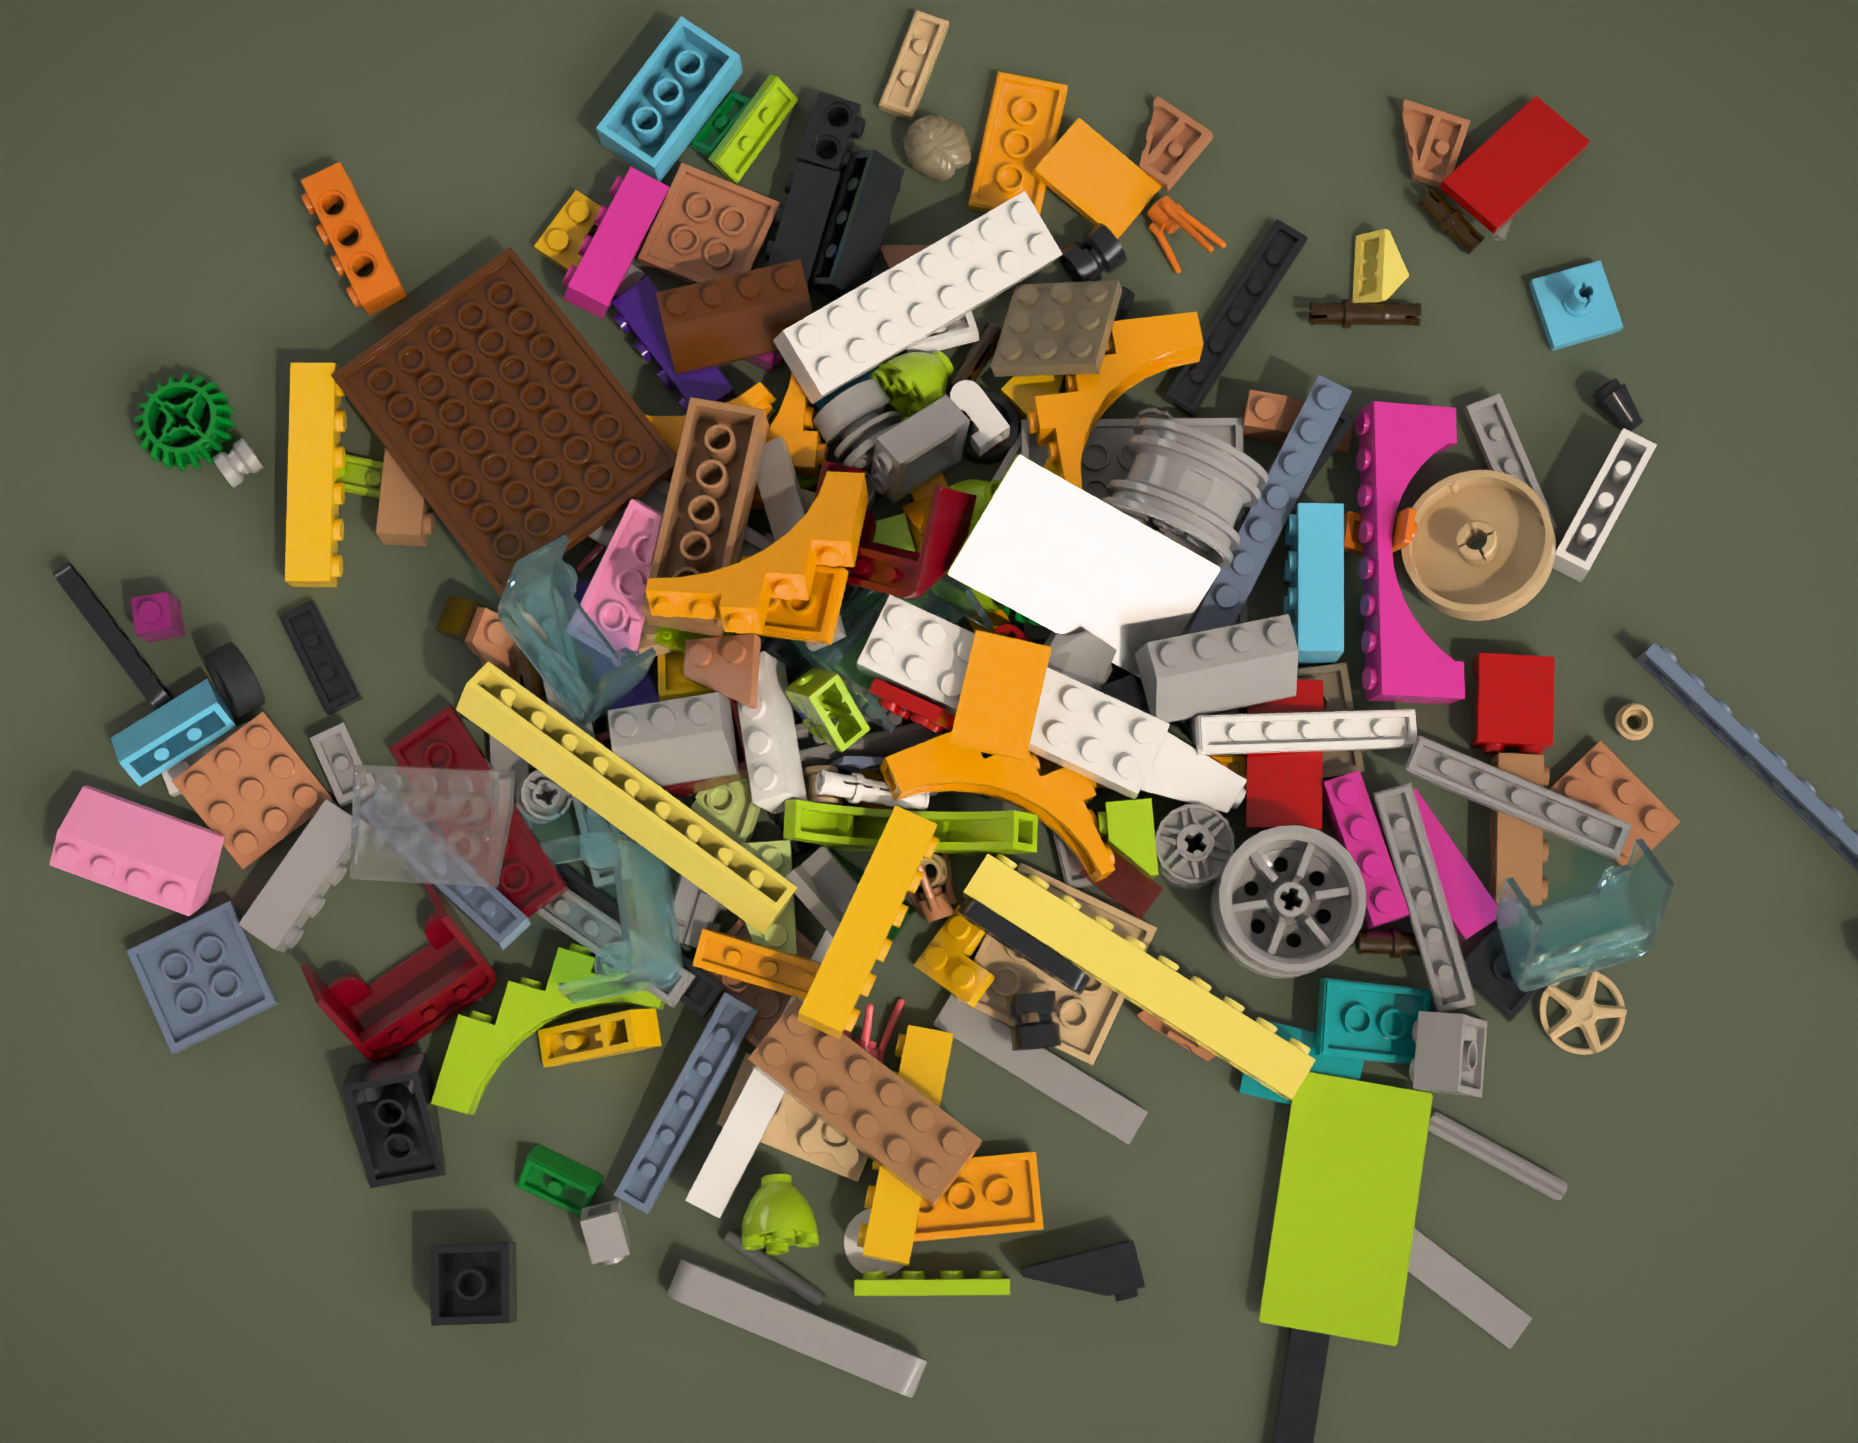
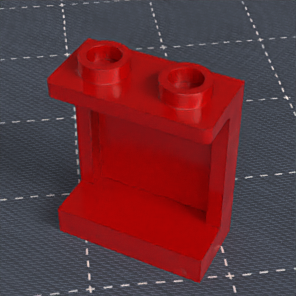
[1471,653,1555,755]

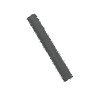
[723,1229,826,1308]

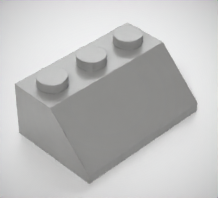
[607,692,739,787]

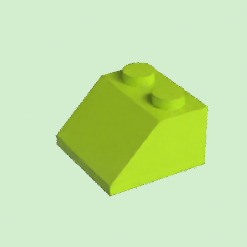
[1096,798,1159,880]

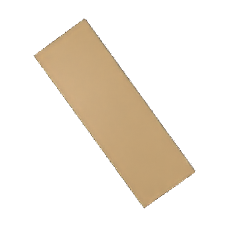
[879,10,949,121]

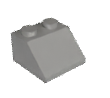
[1409,1011,1488,1098]

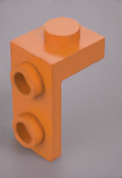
[1344,507,1417,556]

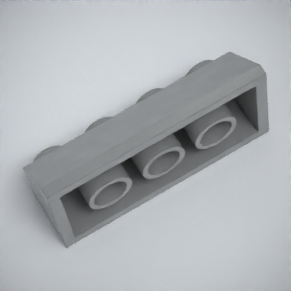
[1135,614,1299,723]

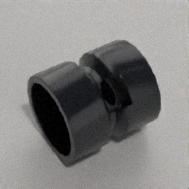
[1059,223,1127,282]
[1006,991,1061,1051]

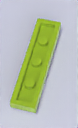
[854,1270,1010,1296]

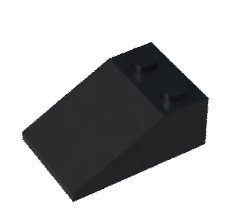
[342,1053,446,1188]

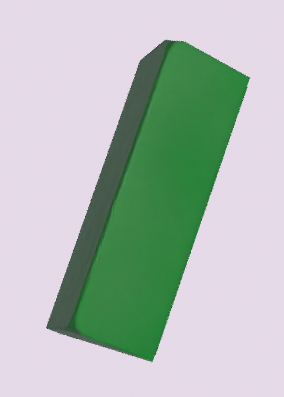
[689,91,752,161]
[516,1144,604,1217]

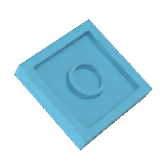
[1528,260,1623,351]

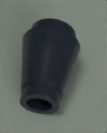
[1592,378,1643,431]

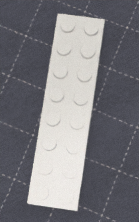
[773,191,1063,404]
[857,595,1170,800]

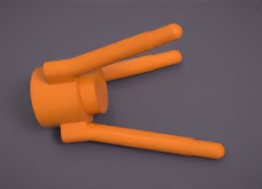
[1147,195,1227,274]

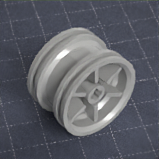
[1102,418,1269,568]
[1210,825,1366,979]

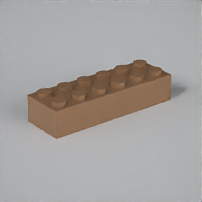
[641,397,769,637]
[748,997,982,1208]

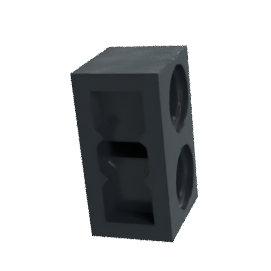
[797,92,866,176]

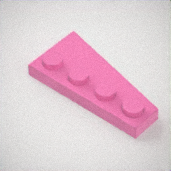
[567,499,663,668]

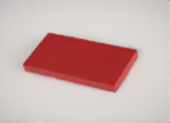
[1440,96,1590,234]
[1245,679,1324,831]

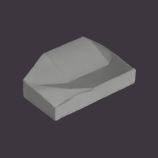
[1044,630,1117,691]

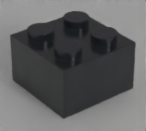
[431,1242,517,1326]

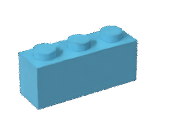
[111,678,237,787]

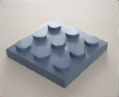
[126,901,279,1054]

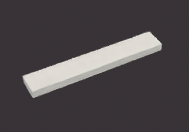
[1194,709,1417,755]

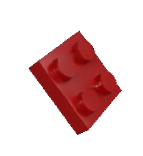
[868,678,955,735]

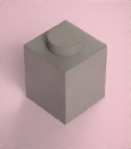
[580,1199,631,1265]

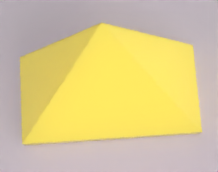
[1352,229,1409,303]

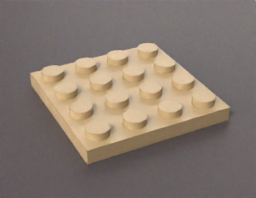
[955,862,1157,1066]

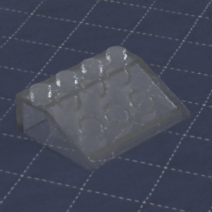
[350,764,515,887]

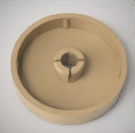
[1401,470,1556,621]

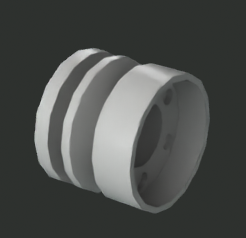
[813,379,901,472]
[1155,804,1235,890]

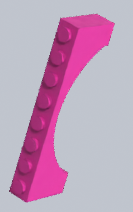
[1355,401,1465,705]

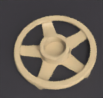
[1539,969,1627,1055]

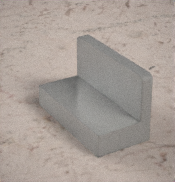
[784,846,858,937]

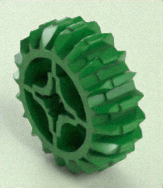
[133,372,235,472]

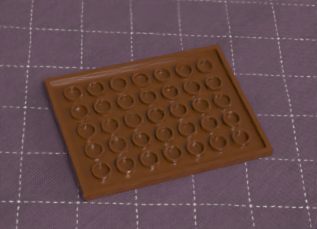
[331,247,677,599]

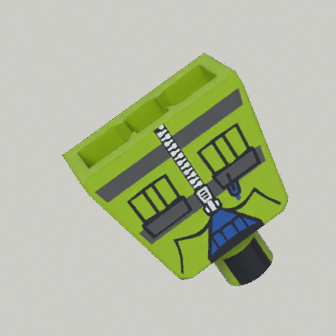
[785,668,870,753]

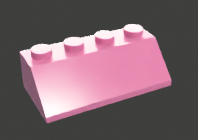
[49,785,225,916]

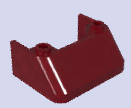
[814,460,977,599]
[301,880,496,1062]

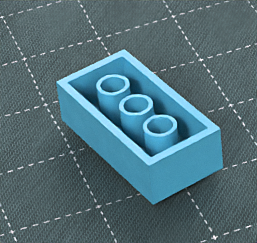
[596,16,743,182]
[1283,503,1344,666]

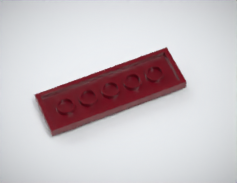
[389,705,570,918]

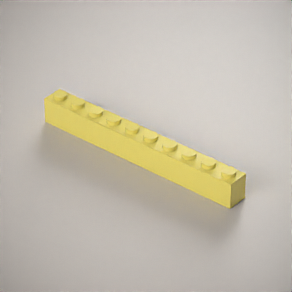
[456,661,798,935]
[963,853,1316,1100]

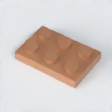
[1548,740,1680,874]

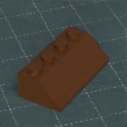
[656,259,813,376]

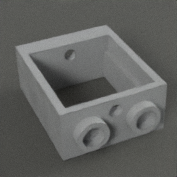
[870,395,970,504]

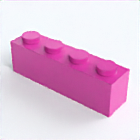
[562,166,670,320]
[1322,770,1410,930]
[1375,788,1503,942]

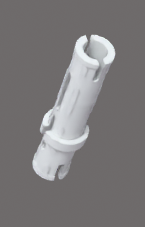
[815,769,930,811]

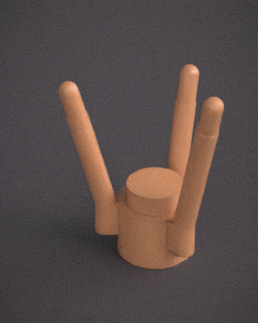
[908,852,958,923]

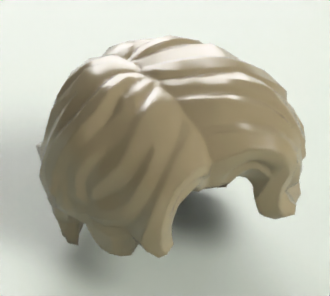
[903,114,971,182]

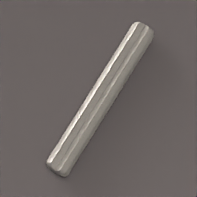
[1428,1112,1568,1200]

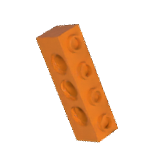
[301,162,408,316]

